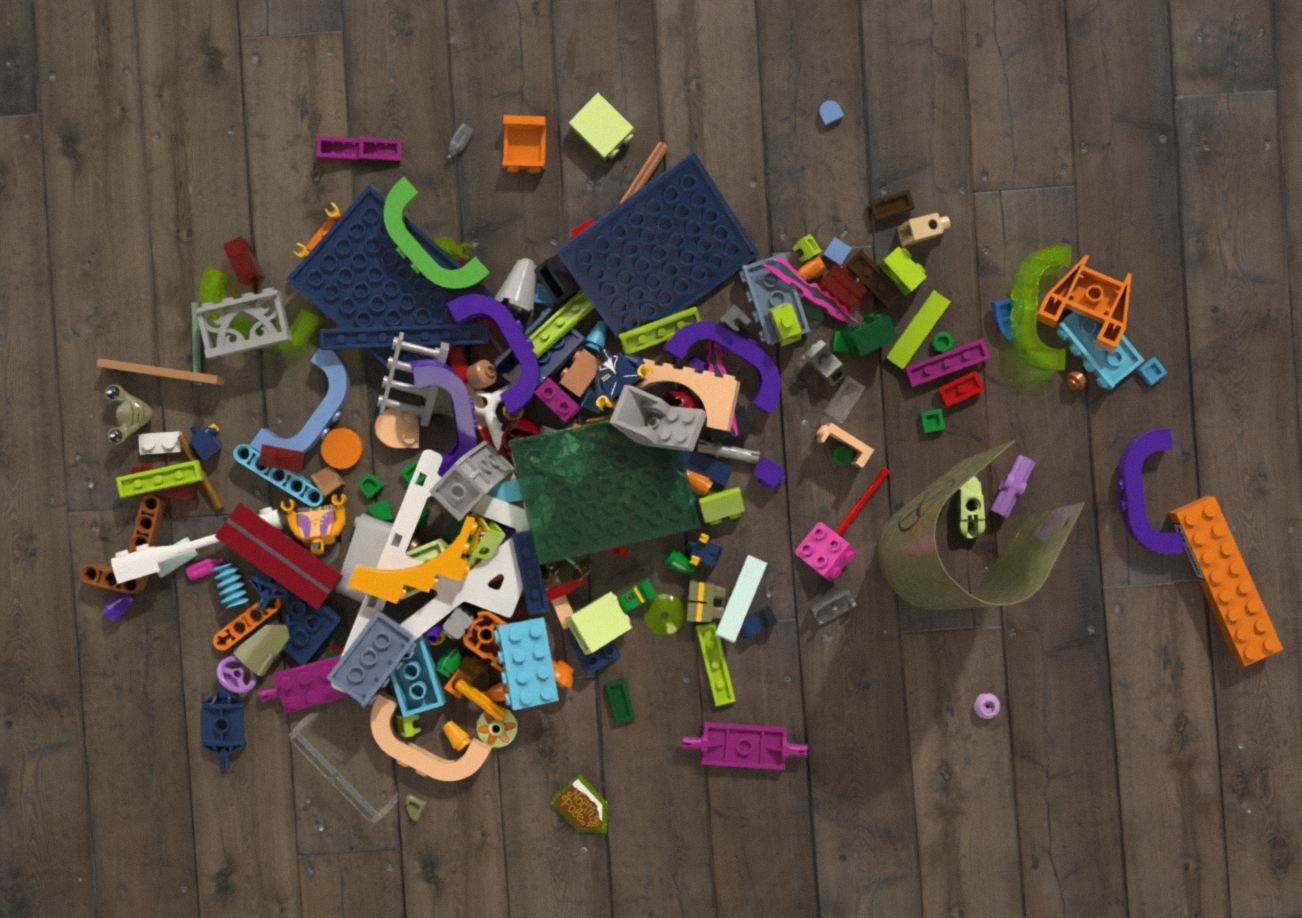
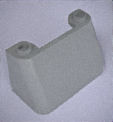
[335,513,403,607]

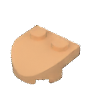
[374,408,419,448]

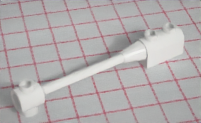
[111,507,283,584]

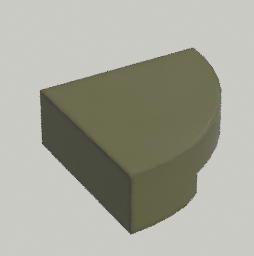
[405,793,427,822]

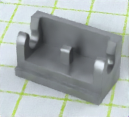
[719,304,751,331]
[810,588,856,625]

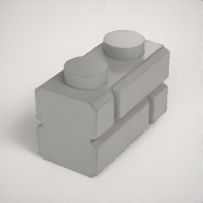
[443,603,476,639]

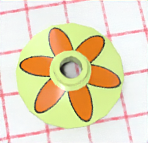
[477,707,517,748]

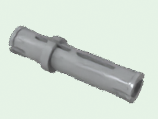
[696,439,760,465]

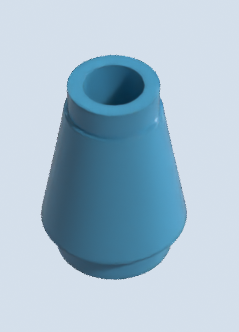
[585,321,608,353]

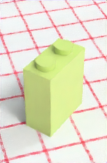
[569,93,634,161]
[565,592,632,655]

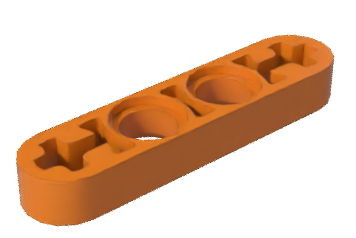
[213,598,283,650]

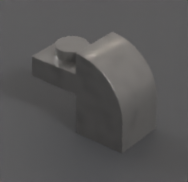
[806,340,848,387]

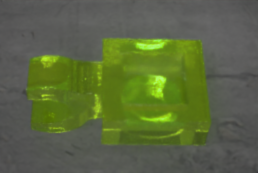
[435,236,473,260]

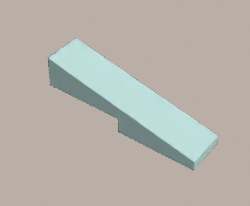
[715,555,767,643]

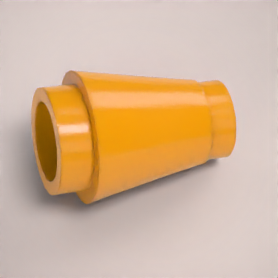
[442,720,471,752]

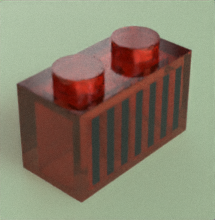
[222,236,265,285]

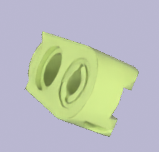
[957,476,985,538]

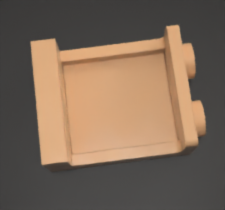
[816,423,874,468]

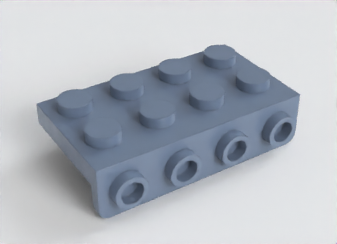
[739,253,811,346]
[326,609,417,708]

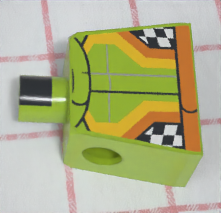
[768,302,802,347]
[464,512,505,565]

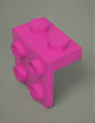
[795,522,857,582]

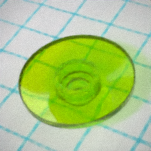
[644,594,685,635]

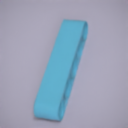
[233,444,327,506]

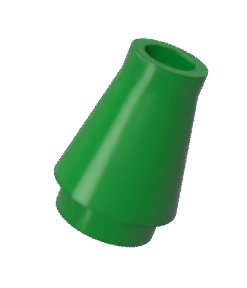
[664,549,696,576]

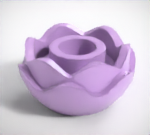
[974,693,1000,719]

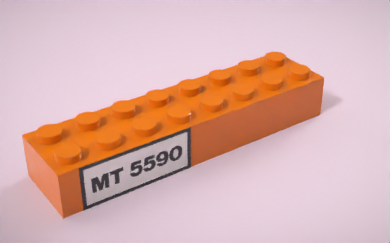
[1168,496,1283,666]

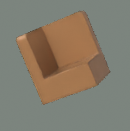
[311,465,345,496]

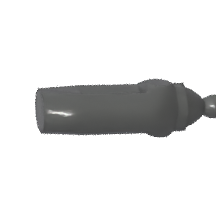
[447,123,474,160]

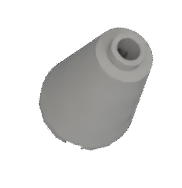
[494,258,537,318]

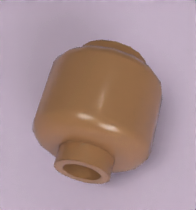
[466,360,497,390]

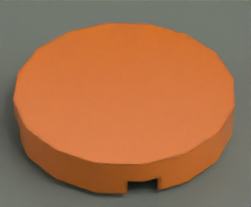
[321,428,363,469]

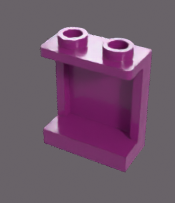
[534,378,582,423]

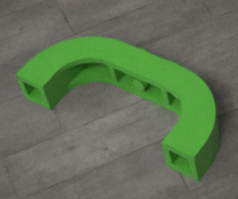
[384,177,491,290]

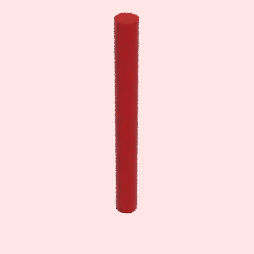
[834,467,890,537]

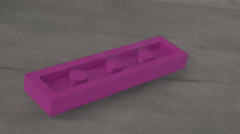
[904,339,990,387]

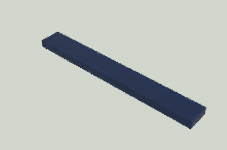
[319,323,489,350]

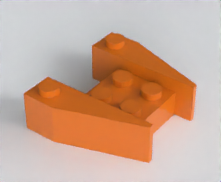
[1035,255,1131,353]

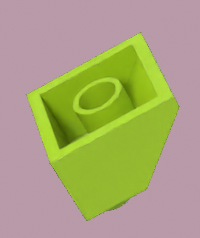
[878,246,927,296]
[698,487,745,525]

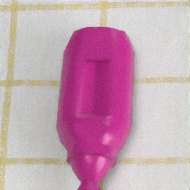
[186,558,225,579]

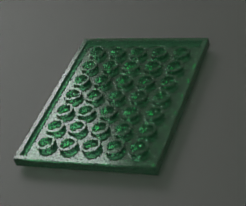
[508,420,701,565]

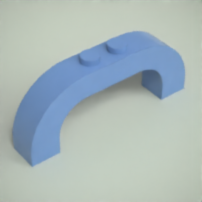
[250,348,351,458]

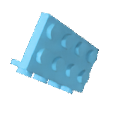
[1055,311,1145,390]
[493,617,559,710]

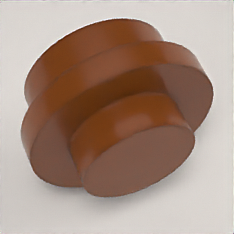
[1066,371,1086,391]

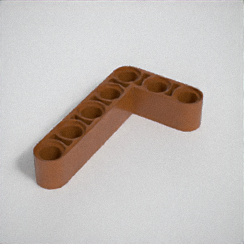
[81,494,166,594]

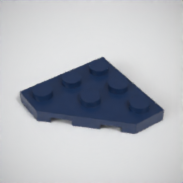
[284,591,343,666]

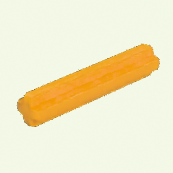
[455,679,507,721]

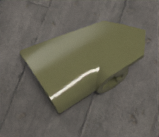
[233,625,290,676]

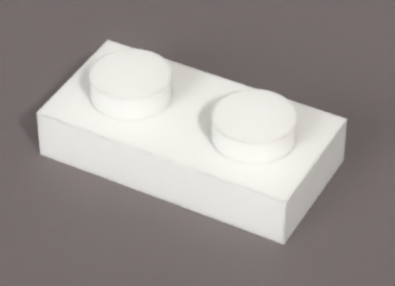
[138,431,183,455]

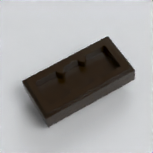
[868,189,915,222]
[458,650,490,680]

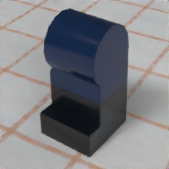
[739,604,778,639]

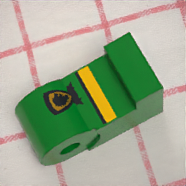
[617,578,657,613]

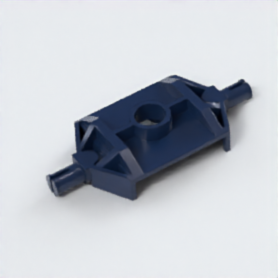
[250,530,298,612]
[202,682,247,769]

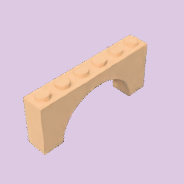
[606,359,740,432]

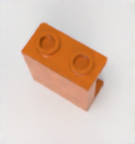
[502,115,547,173]

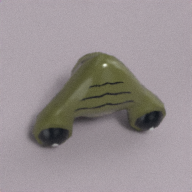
[105,384,154,445]

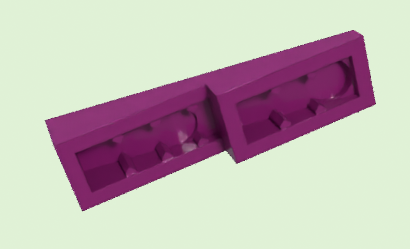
[316,136,402,162]

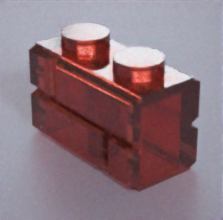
[818,264,867,311]

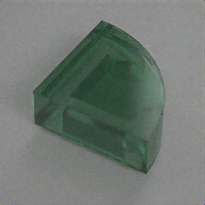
[801,301,824,321]

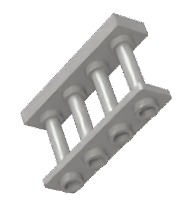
[377,332,450,427]

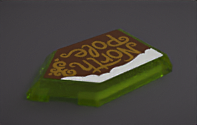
[550,774,608,833]

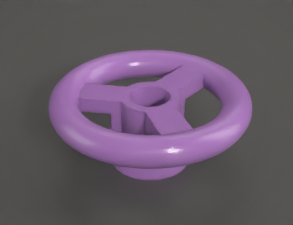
[217,656,257,693]

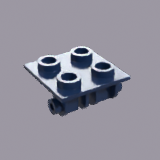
[568,634,621,675]

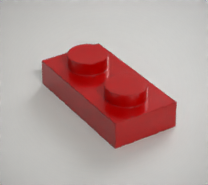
[937,371,985,407]

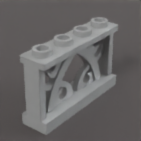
[195,288,293,360]

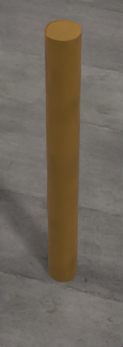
[177,434,224,510]

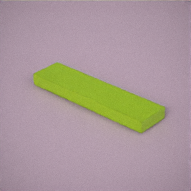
[529,289,594,359]
[885,290,950,370]
[618,307,701,354]
[116,460,204,498]
[696,621,736,707]

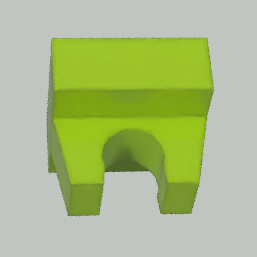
[793,234,822,262]
[396,714,421,737]

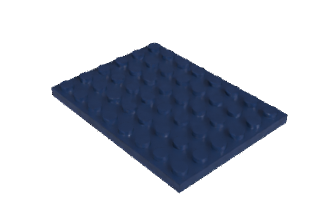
[555,151,760,344]
[286,185,495,385]

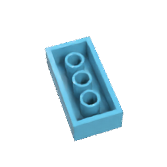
[390,632,447,717]

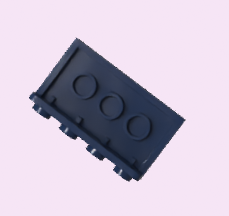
[493,307,586,389]

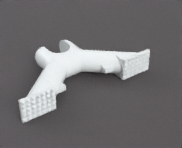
[472,383,513,451]

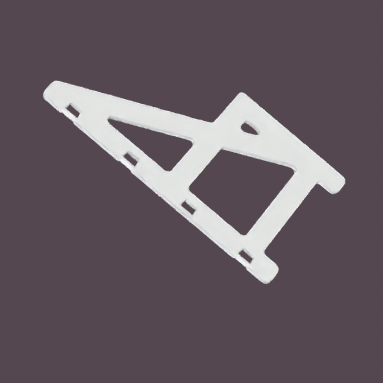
[331,449,557,692]

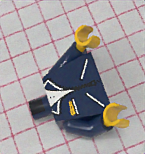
[595,349,654,411]

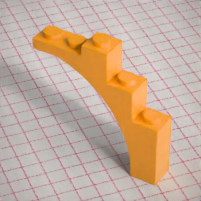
[348,514,478,604]

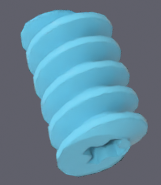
[212,563,249,608]

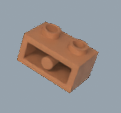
[559,349,603,398]

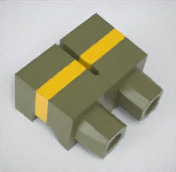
[686,580,726,622]

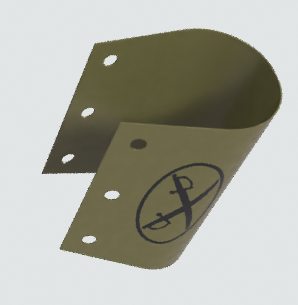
[878,440,1085,610]

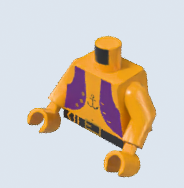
[281,494,347,555]

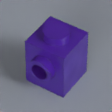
[752,457,786,489]

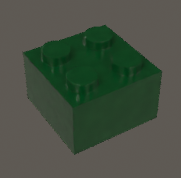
[840,313,899,356]

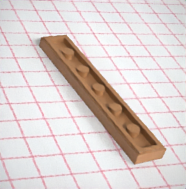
[97,358,225,386]

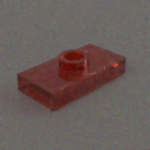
[258,444,305,473]

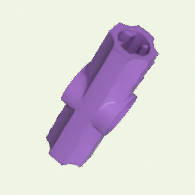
[990,455,1035,518]

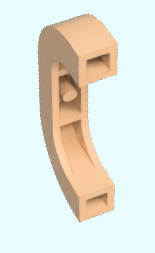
[371,691,492,781]

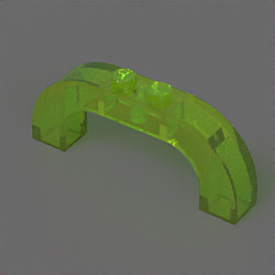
[1010,244,1072,371]
[200,266,325,350]

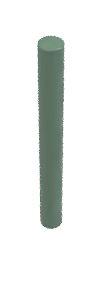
[191,302,202,385]

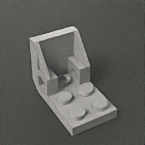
[609,385,707,452]
[429,440,515,521]

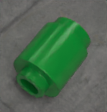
[435,646,464,679]

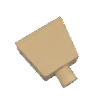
[897,213,950,247]

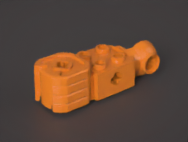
[462,608,574,688]

